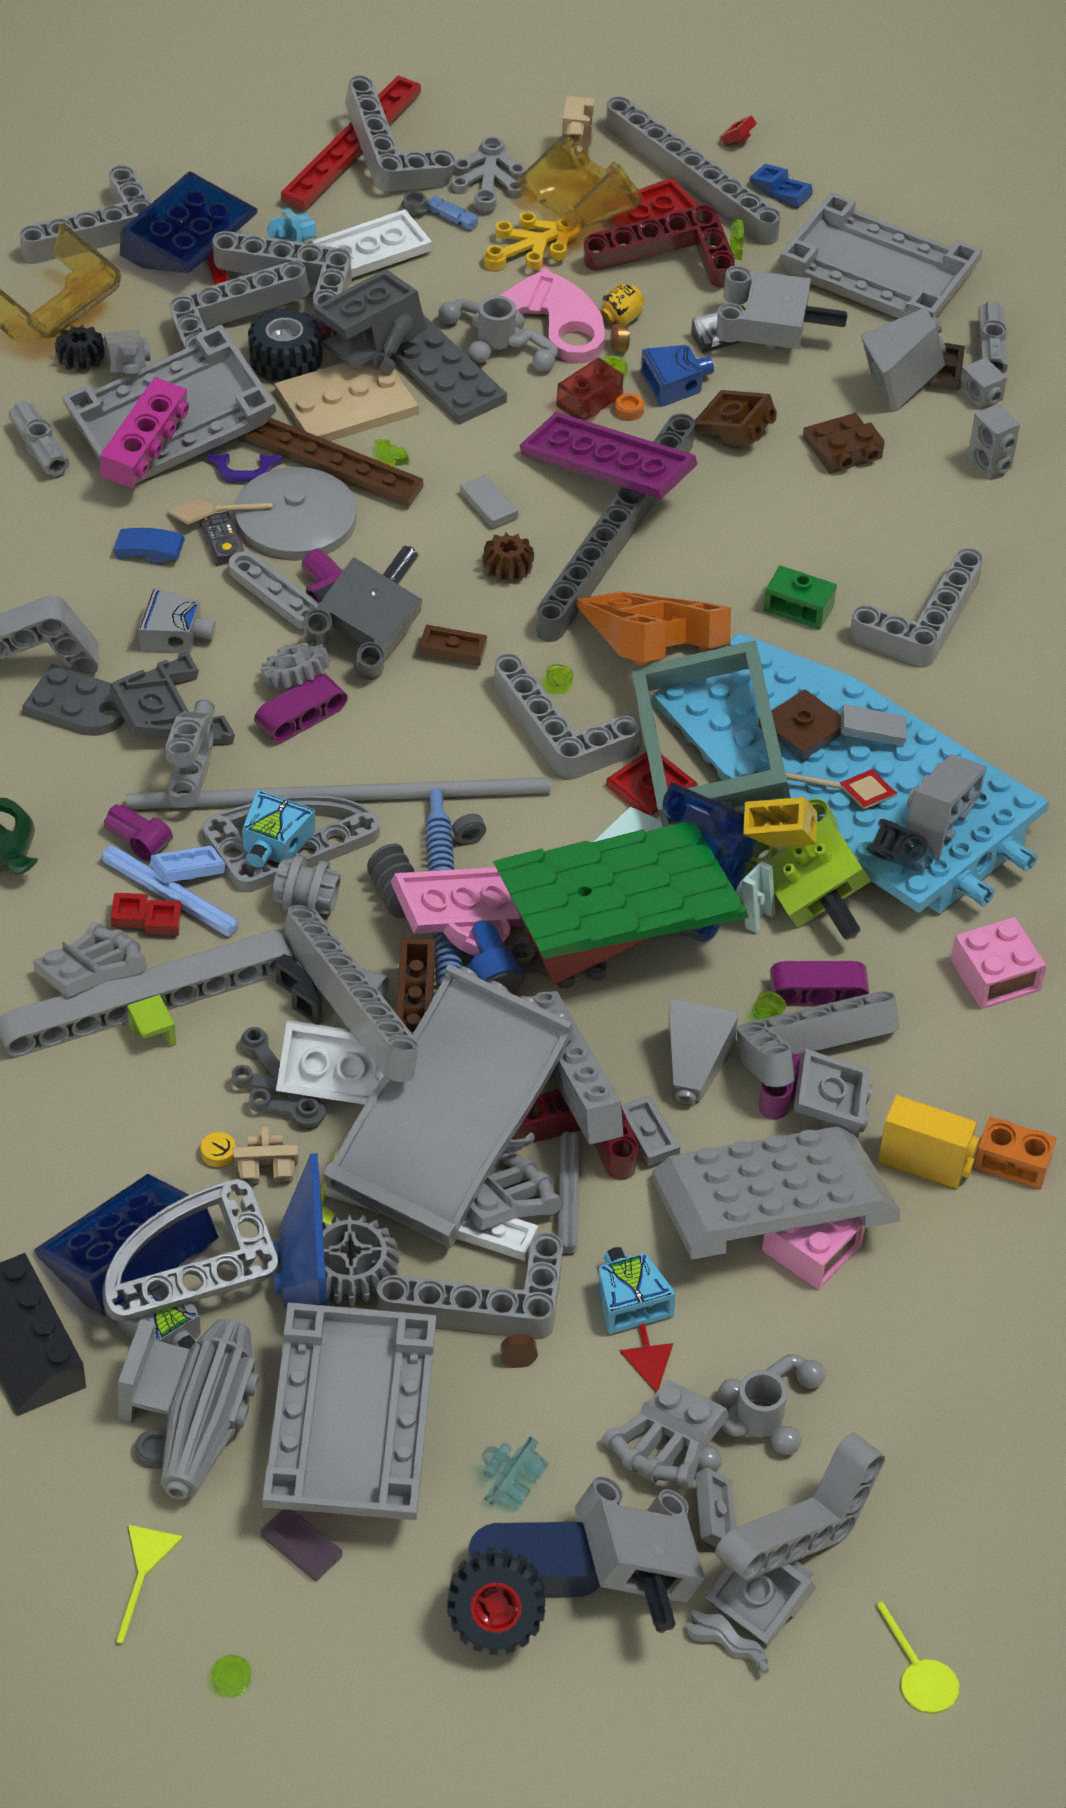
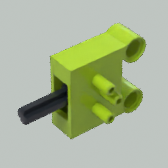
[744,798,871,940]

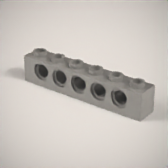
[530,991,623,1145]

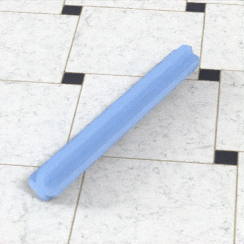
[102,845,238,936]

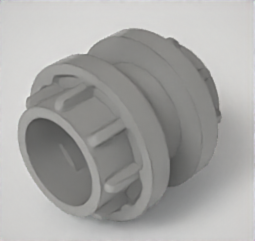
[272,855,341,915]

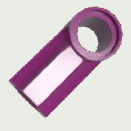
[104,804,173,861]
[758,1053,802,1120]

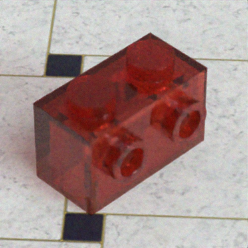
[556,357,624,421]

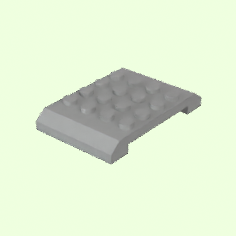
[779,192,983,318]
[62,324,276,486]
[653,1126,900,1260]
[262,1303,436,1520]

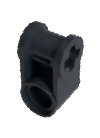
[866,819,934,871]

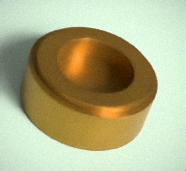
[610,324,630,353]

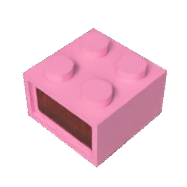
[950,917,1046,1010]
[762,1217,865,1290]

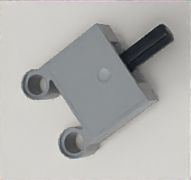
[716,266,848,349]
[575,1476,705,1633]

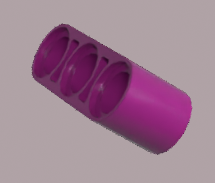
[254,674,348,743]
[770,961,870,1006]

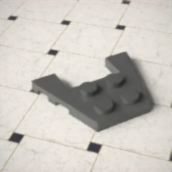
[110,652,235,745]

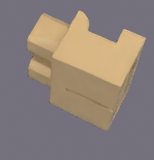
[561,95,594,165]

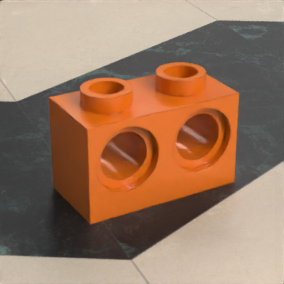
[973,1116,1057,1190]

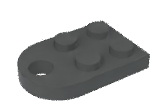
[22,663,125,736]

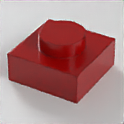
[720,115,757,146]
[111,893,148,928]
[145,900,182,935]

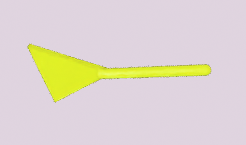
[116,1525,183,1644]

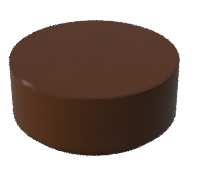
[500,1334,538,1368]

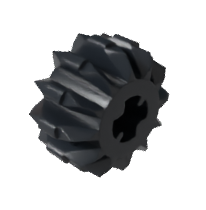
[55,324,105,372]

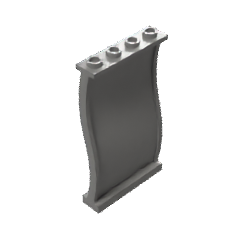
[323,964,574,1248]

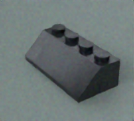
[0,1253,86,1416]

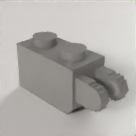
[104,330,151,374]

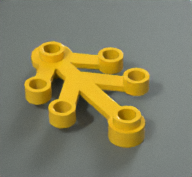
[484,212,580,271]

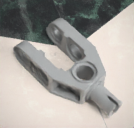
[166,699,215,808]

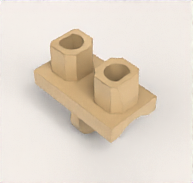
[233,1125,298,1183]

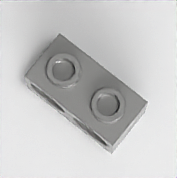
[967,404,1020,479]

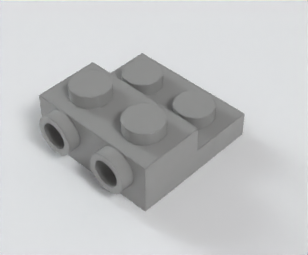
[793,1049,872,1135]
[705,1561,816,1646]

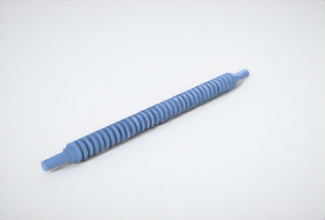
[425,789,462,990]

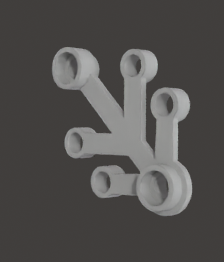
[452,136,526,214]

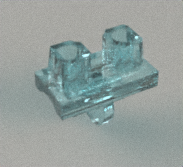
[482,1436,549,1510]

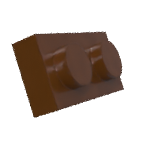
[419,624,487,666]

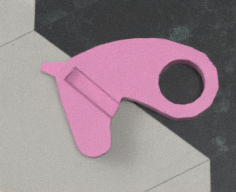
[499,267,605,363]

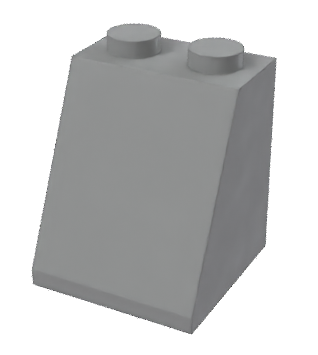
[861,307,946,412]

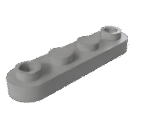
[229,551,321,630]

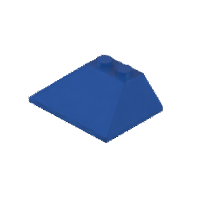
[273,1153,328,1309]

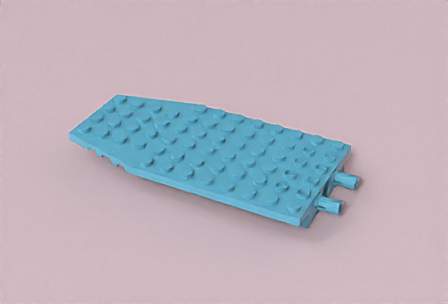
[653,633,1049,914]

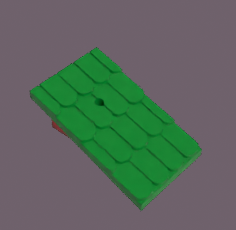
[493,822,749,985]

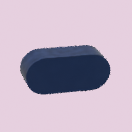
[468,1522,600,1598]

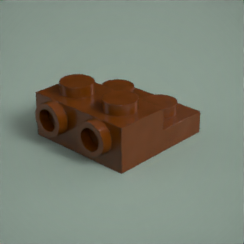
[695,390,777,448]
[803,412,885,474]

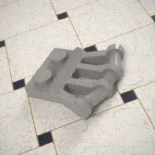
[33,922,146,998]
[466,1153,562,1230]
[602,1379,729,1487]

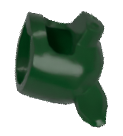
[0,798,38,875]

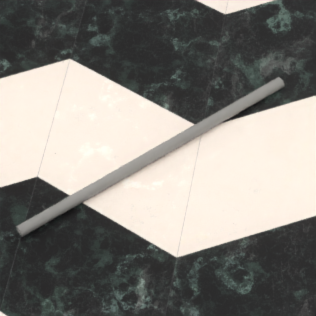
[126,777,550,810]

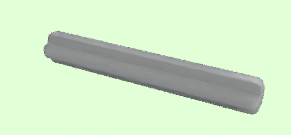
[558,1132,580,1254]

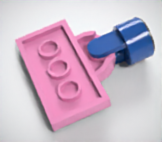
[391,867,524,994]

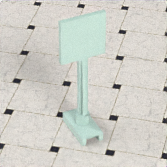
[594,807,776,933]

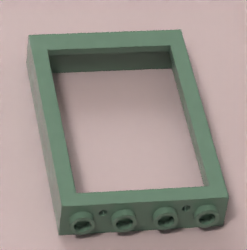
[631,640,791,827]

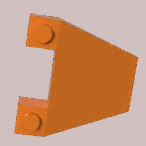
[576,591,731,666]

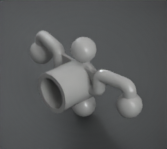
[438,295,558,372]
[686,1354,825,1472]

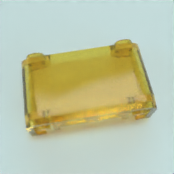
[517,134,644,229]

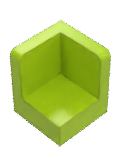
[127,994,176,1046]

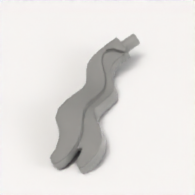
[686,1609,769,1674]

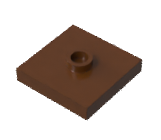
[758,689,842,760]

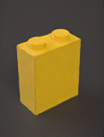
[878,1095,980,1190]

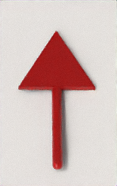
[620,1324,673,1393]

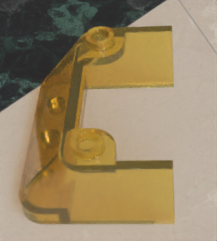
[0,223,121,341]

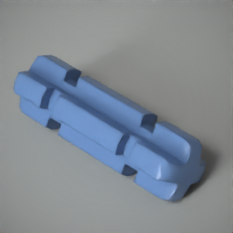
[427,196,478,230]

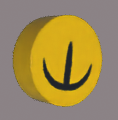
[201,1132,236,1168]

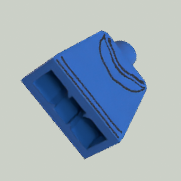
[640,345,714,407]

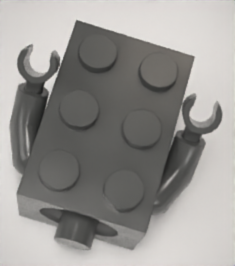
[313,269,426,375]

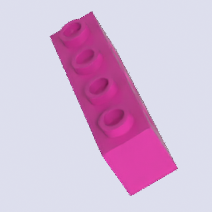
[100,377,189,489]

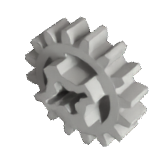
[260,642,330,688]

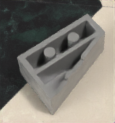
[906,754,987,861]

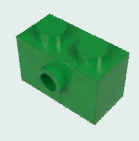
[763,565,837,630]

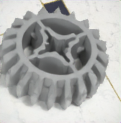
[323,1214,399,1307]

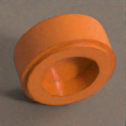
[615,393,645,421]

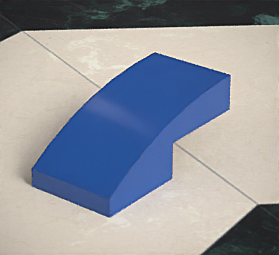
[749,164,813,208]
[113,528,185,564]

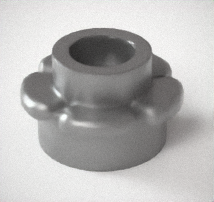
[401,191,428,216]

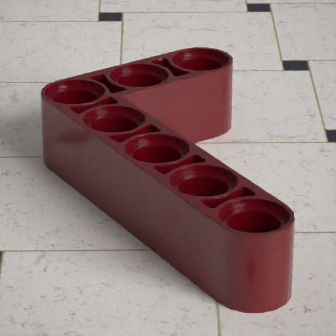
[584,205,735,288]
[512,1088,639,1180]

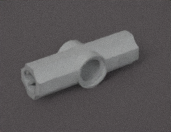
[978,301,1008,373]
[9,400,70,477]

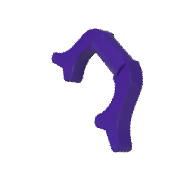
[207,453,282,483]

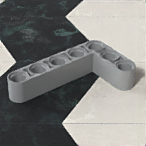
[345,75,456,191]
[20,165,155,264]
[213,231,351,328]
[169,261,310,350]
[849,548,983,667]
[0,595,98,676]
[494,653,641,780]
[737,991,899,1087]
[377,1232,563,1340]
[715,1432,885,1580]

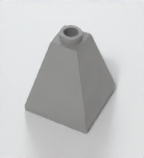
[668,999,739,1105]

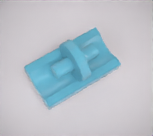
[267,208,316,243]

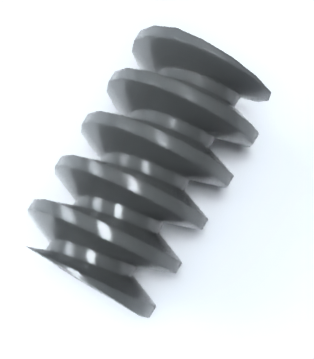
[367,843,414,918]

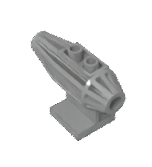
[117,1318,260,1500]

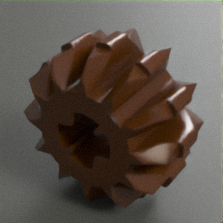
[482,532,534,584]

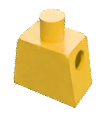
[743,797,817,847]

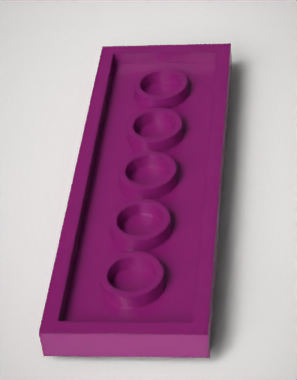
[519,412,697,499]

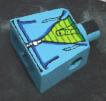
[243,790,315,868]
[597,1247,675,1335]

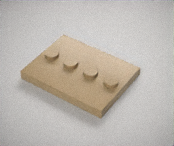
[274,359,419,441]

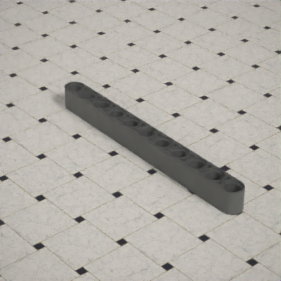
[536,413,695,642]

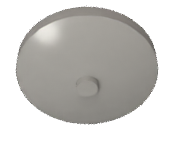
[235,467,357,560]

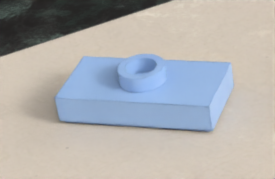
[150,846,226,883]

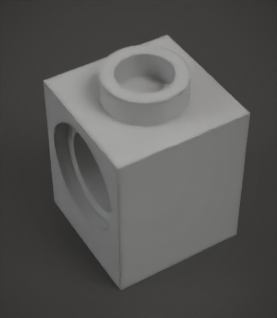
[959,357,1007,409]

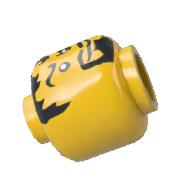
[601,283,645,325]

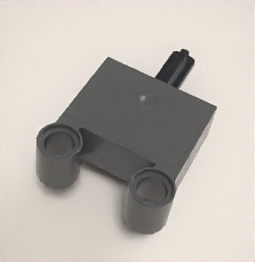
[303,545,422,680]

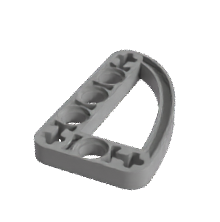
[203,795,380,892]
[103,1179,278,1322]

